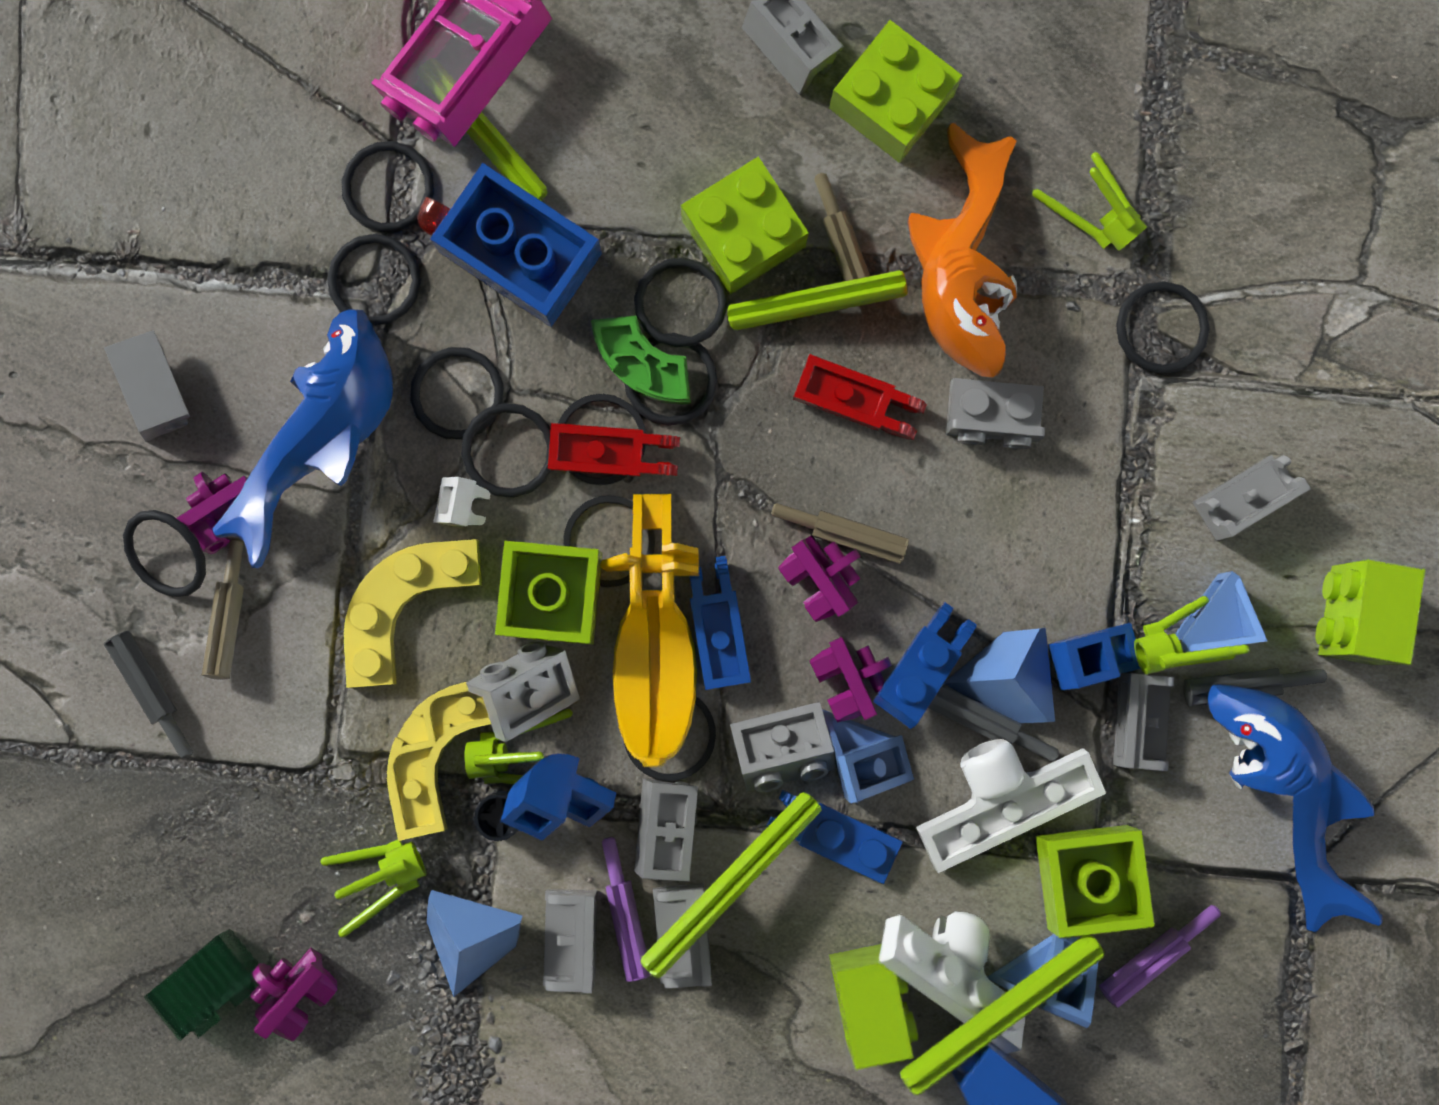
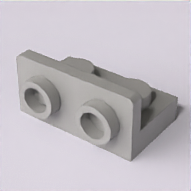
[946,378,1045,449]
[466,642,580,742]
[730,702,836,792]

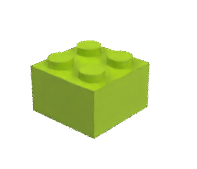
[829,20,963,163]
[681,156,809,295]
[495,541,603,645]
[1315,560,1425,665]
[1035,825,1155,938]
[829,944,918,1070]

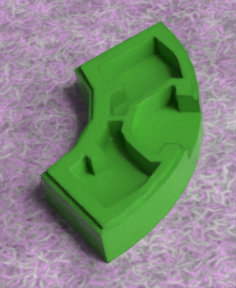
[591,316,691,404]

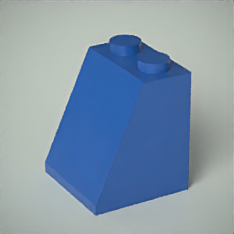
[951,1042,1068,1105]

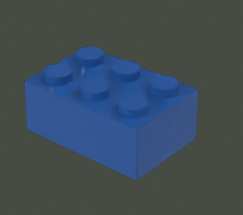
[430,163,602,328]

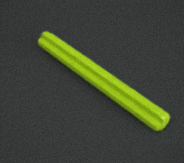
[641,792,821,979]
[900,935,1104,1096]

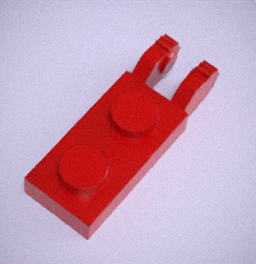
[793,354,927,440]
[548,423,680,477]

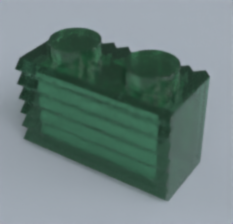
[144,929,259,1042]

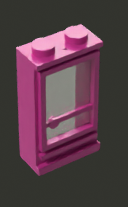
[371,0,552,147]

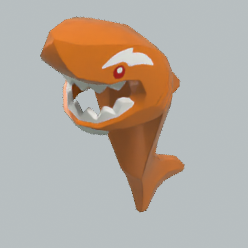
[908,123,1017,378]

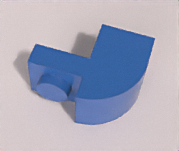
[1049,623,1140,690]
[501,754,616,841]

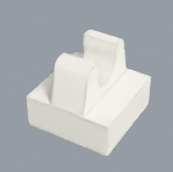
[434,477,490,527]

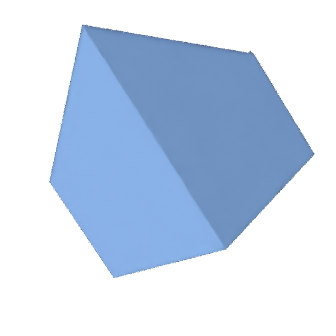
[1175,571,1267,652]
[943,628,1055,723]
[822,709,914,803]
[426,890,522,997]
[987,934,1098,1028]

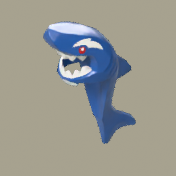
[213,309,393,569]
[1208,684,1383,932]

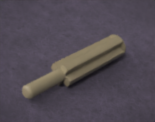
[814,173,870,307]
[771,503,909,565]
[201,539,244,680]

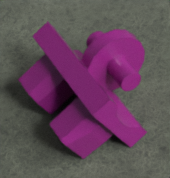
[177,472,247,555]
[778,535,861,622]
[809,637,892,722]
[250,947,337,1042]

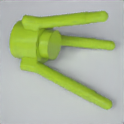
[1032,152,1147,251]
[1134,596,1250,675]
[465,709,573,785]
[320,839,427,938]

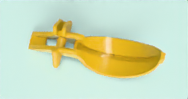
[600,494,699,767]

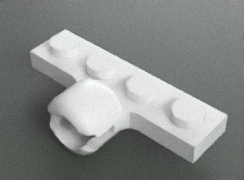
[916,739,1106,873]
[879,911,1025,1054]

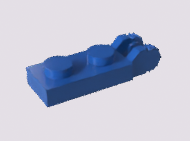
[690,556,751,690]
[873,602,977,729]
[766,790,903,884]

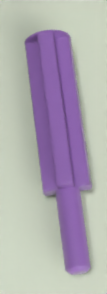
[602,837,651,982]
[1099,905,1221,1008]

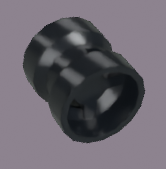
[474,790,519,842]

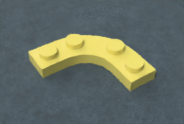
[344,539,482,688]
[387,682,491,841]

